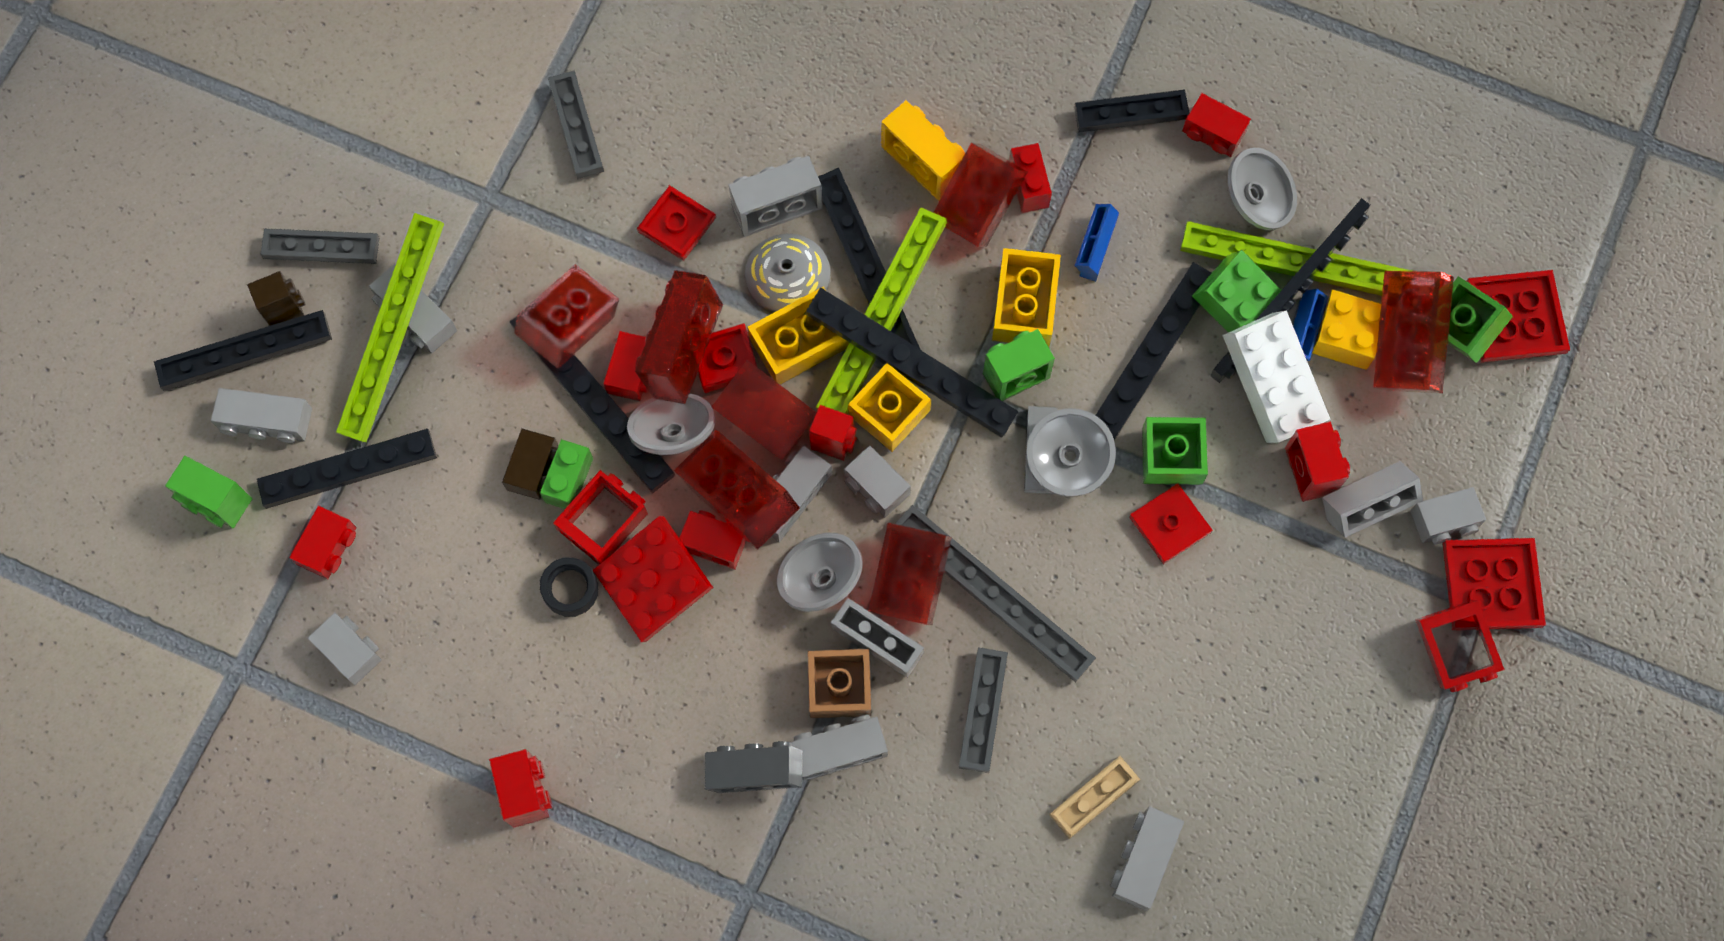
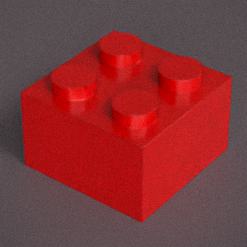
[1285,421,1350,502]
[489,749,552,828]

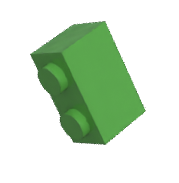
[540,439,593,509]

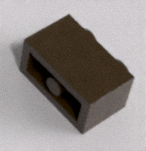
[247,271,306,326]
[502,428,559,500]

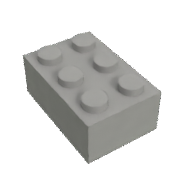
[728,156,823,237]

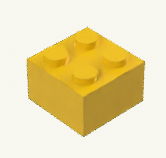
[1312,290,1389,370]
[848,363,931,452]

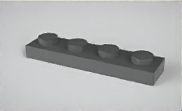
[548,70,604,179]
[260,228,380,264]
[959,647,1008,773]

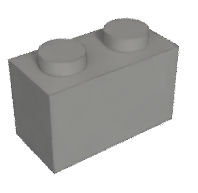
[844,446,911,518]
[1410,487,1486,545]
[308,613,382,685]

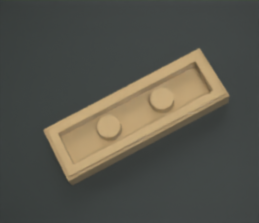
[1050,756,1140,839]

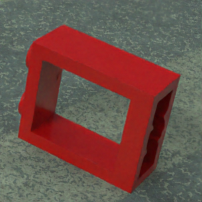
[553,470,648,565]
[1415,600,1505,693]

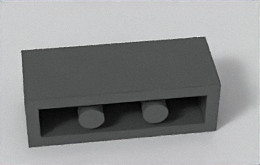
[705,741,802,793]

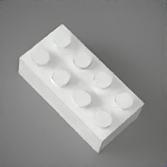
[1222,310,1331,443]

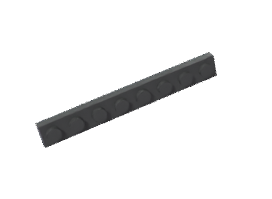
[893,505,1096,683]

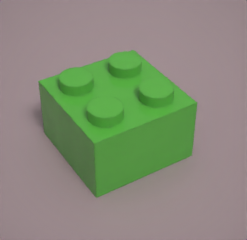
[1192,250,1281,332]
[1422,276,1513,363]
[983,329,1055,401]
[1142,417,1208,485]
[165,456,253,529]

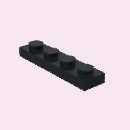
[1074,89,1189,133]

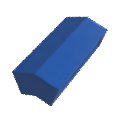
[1075,204,1119,282]
[1292,289,1329,361]

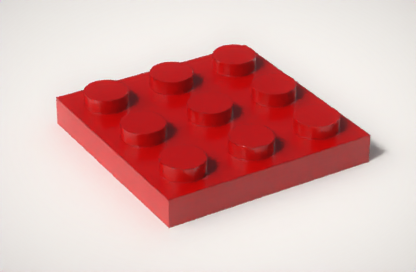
[1466,270,1570,362]
[593,516,713,642]
[1442,538,1546,630]

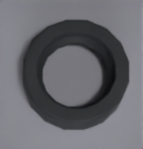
[540,557,599,617]

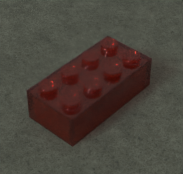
[635,270,723,404]
[1373,271,1454,394]
[674,429,800,550]

